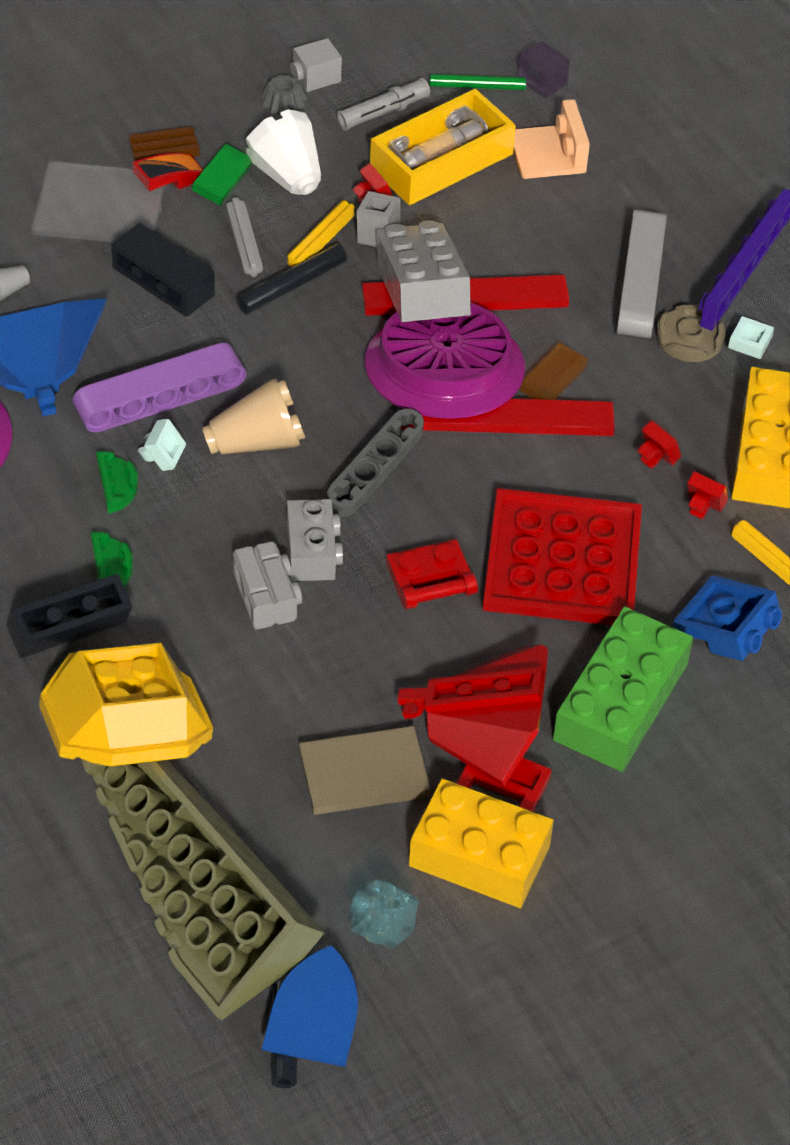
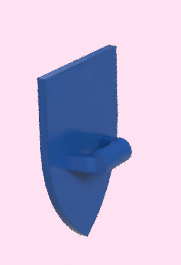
[262,945,358,1067]

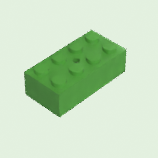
[553,606,693,772]

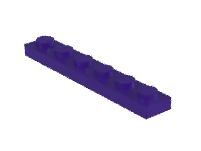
[699,188,790,331]

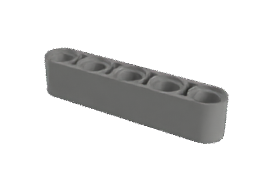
[617,209,667,339]

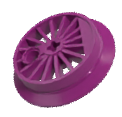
[365,303,525,418]

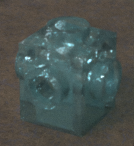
[350,879,419,949]

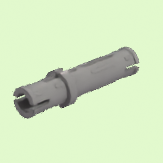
[337,78,431,131]

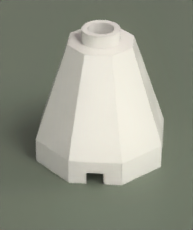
[246,109,321,195]

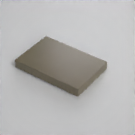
[299,726,431,815]

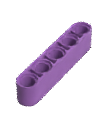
[72,343,247,433]

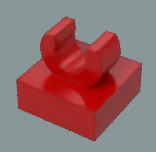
[353,163,393,204]
[638,420,682,469]
[687,471,728,520]

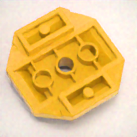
[39,643,213,766]

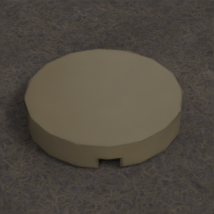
[656,305,725,362]

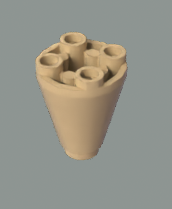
[202,378,305,455]

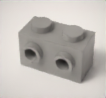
[287,499,343,581]

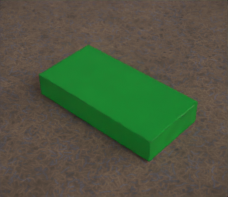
[192,143,253,206]

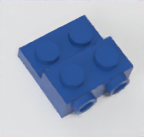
[673,575,782,661]

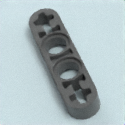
[327,409,424,517]

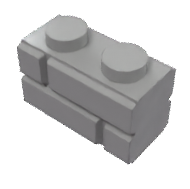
[233,541,302,630]

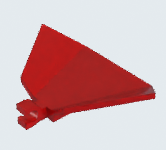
[397,644,548,787]

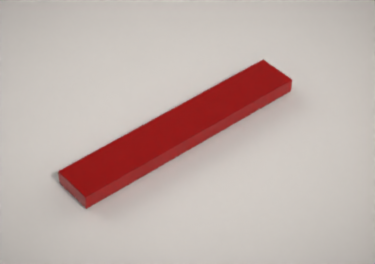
[362,275,570,316]
[401,399,615,436]

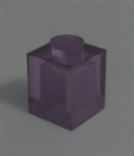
[519,41,570,98]

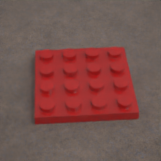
[483,488,642,625]

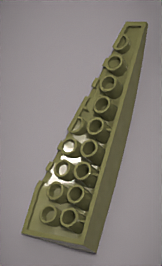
[81,759,324,1020]

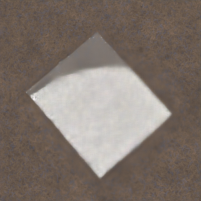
[32,161,165,242]

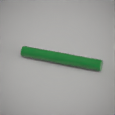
[430,74,526,90]

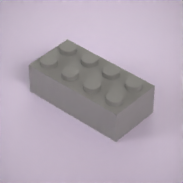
[376,221,471,322]

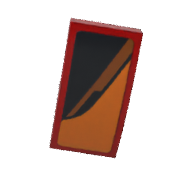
[132,153,204,192]

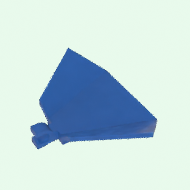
[0,298,106,416]

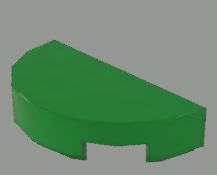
[96,452,138,514]
[90,532,133,586]

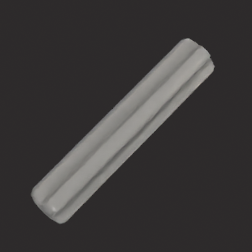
[226,197,263,277]

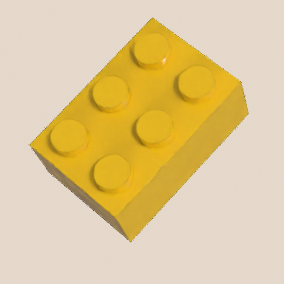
[409,779,554,909]

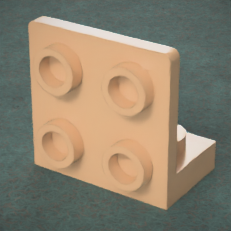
[513,99,590,179]

